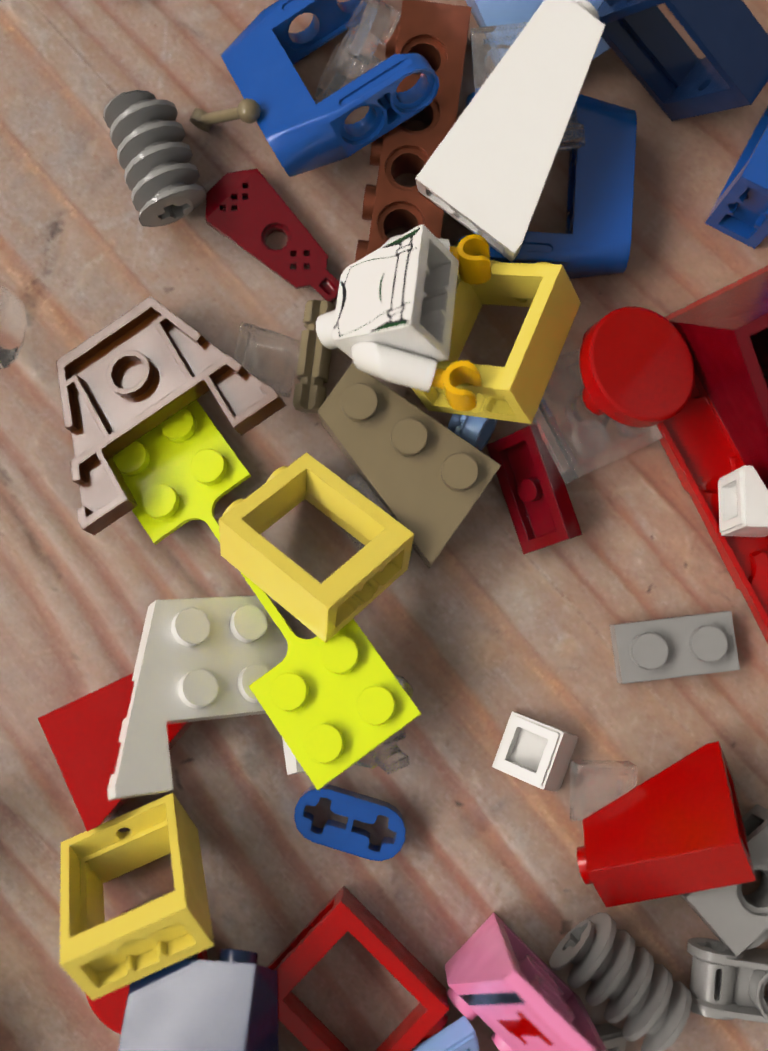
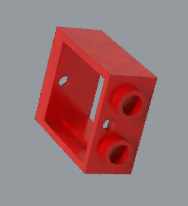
[267,886,449,1051]

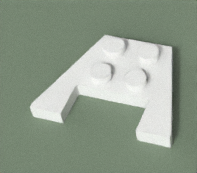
[108,595,305,800]

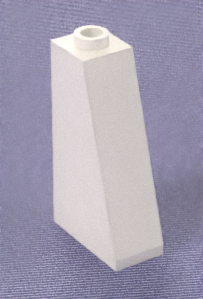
[415,0,605,262]

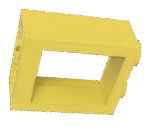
[411,260,581,424]
[219,452,414,643]
[60,792,214,1001]

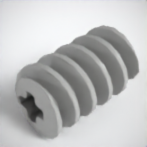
[103,90,207,227]
[549,913,692,1051]

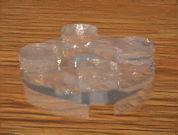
[315,0,401,103]

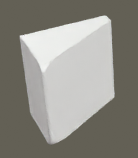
[718,465,768,537]
[492,711,578,792]

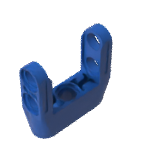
[221,0,439,178]
[456,90,637,279]

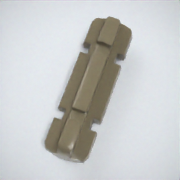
[293,300,336,413]

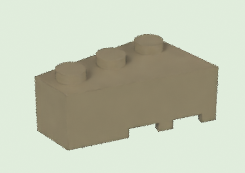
[317,363,501,568]

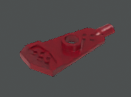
[205,168,340,302]

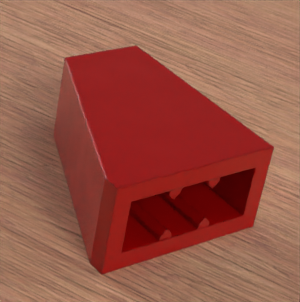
[38,673,194,832]
[576,741,756,908]

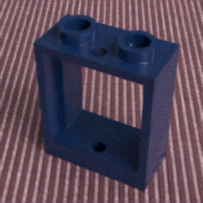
[597,0,768,121]

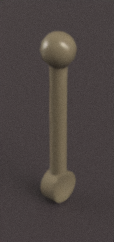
[190,98,261,132]

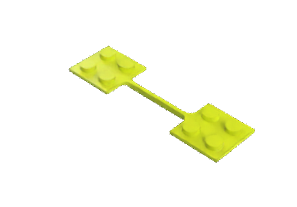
[113,399,422,790]

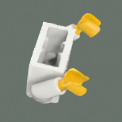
[316,224,492,412]

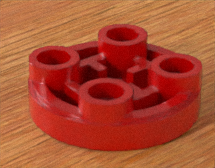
[579,306,695,428]

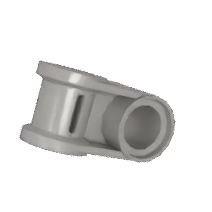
[687,938,768,1023]

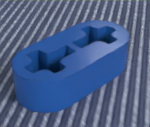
[294,784,406,861]

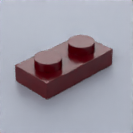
[487,423,583,554]

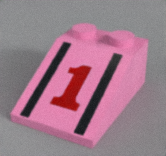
[445,912,607,1051]

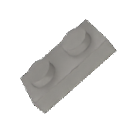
[609,611,740,684]

